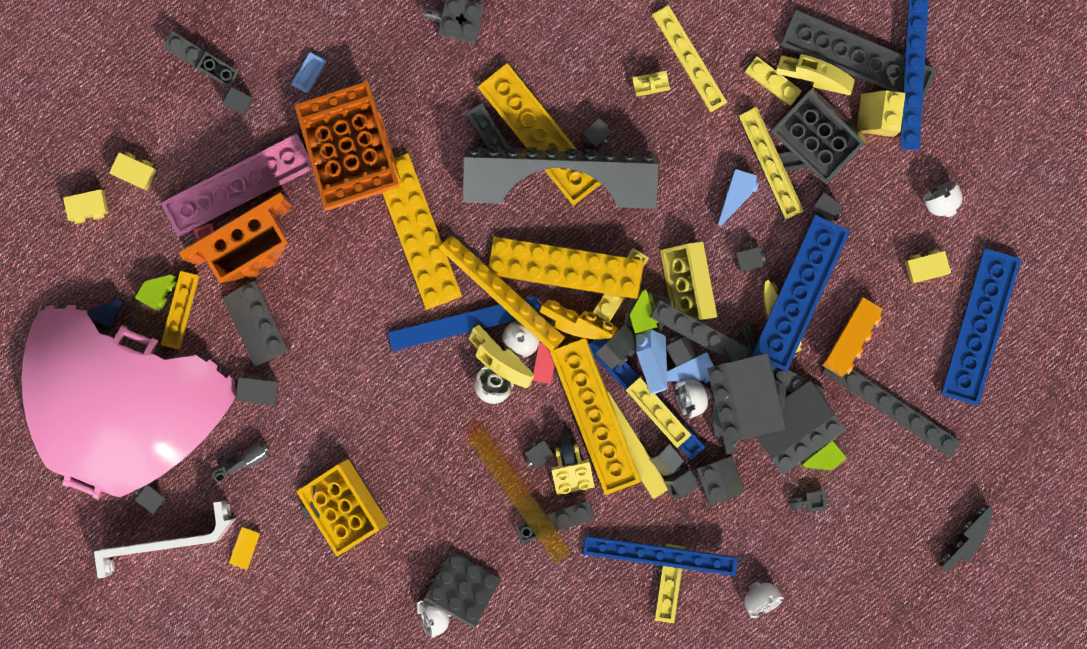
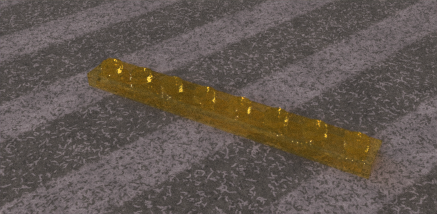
[467,428,572,564]

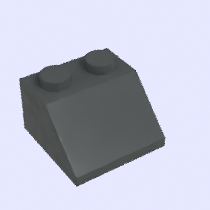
[696,456,745,505]

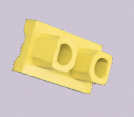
[632,71,670,97]

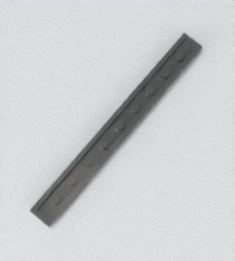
[650,300,826,397]

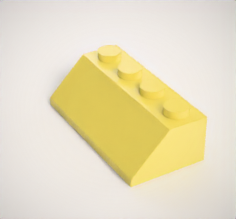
[660,242,717,321]

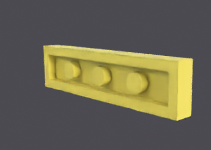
[626,378,691,448]
[655,544,685,623]

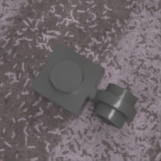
[210,449,245,482]
[789,490,828,512]

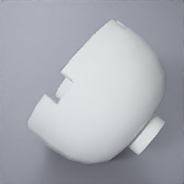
[922,181,963,217]
[502,320,540,358]
[474,366,514,404]
[675,380,710,419]
[744,582,784,618]
[416,600,450,638]

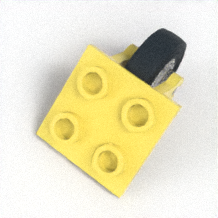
[551,434,594,495]

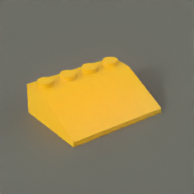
[296,459,389,556]

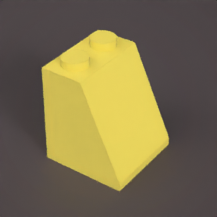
[856,91,905,137]

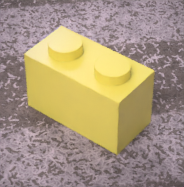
[109,152,157,191]
[63,189,109,224]
[905,249,951,284]

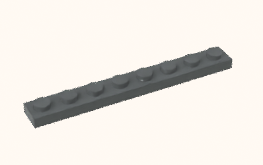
[822,367,961,458]

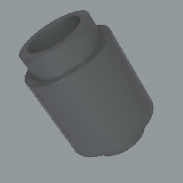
[240,441,270,468]

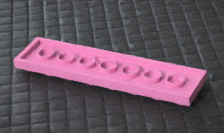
[161,133,313,237]

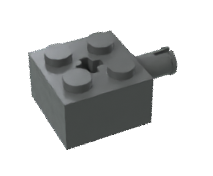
[423,0,485,45]

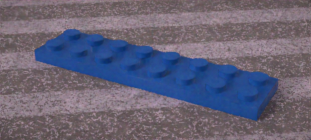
[751,215,850,372]
[940,248,1022,406]

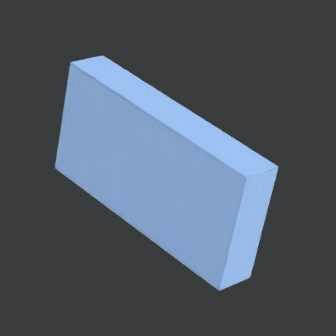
[291,52,327,94]

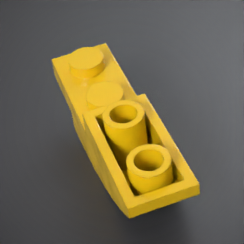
[540,299,618,339]

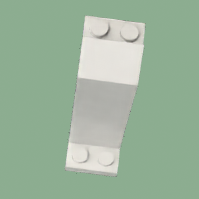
[94,500,236,578]

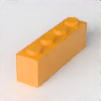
[822,298,883,377]

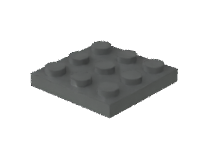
[424,551,501,629]

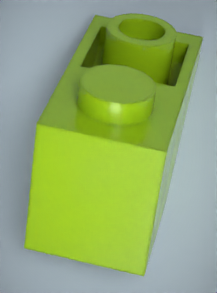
[135,274,177,310]
[629,290,659,334]
[801,440,847,470]

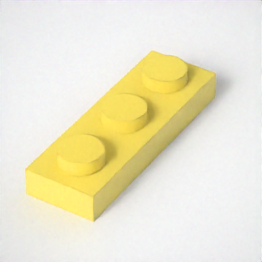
[745,56,802,106]

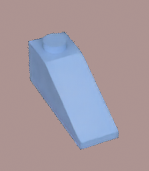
[717,169,759,227]
[636,329,668,394]
[667,352,714,383]

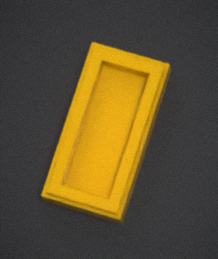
[229,527,260,570]

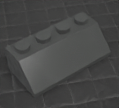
[223,281,290,367]

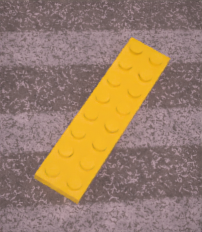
[478,63,601,206]
[383,154,462,310]
[488,237,644,299]
[550,338,642,495]

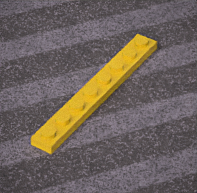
[439,235,565,351]

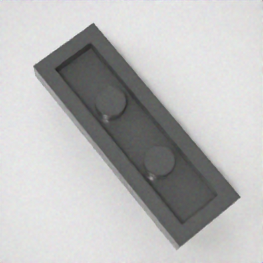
[466,103,509,149]

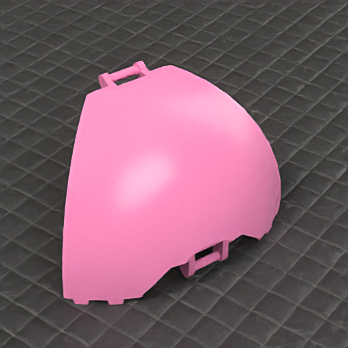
[21,305,237,499]

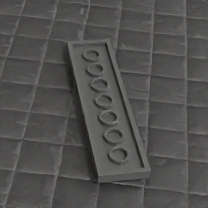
[780,10,937,101]

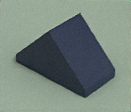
[87,299,124,328]

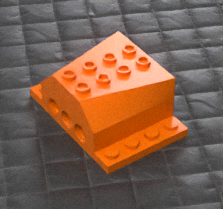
[294,81,402,211]
[179,192,293,283]

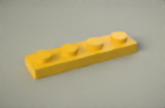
[161,271,200,350]

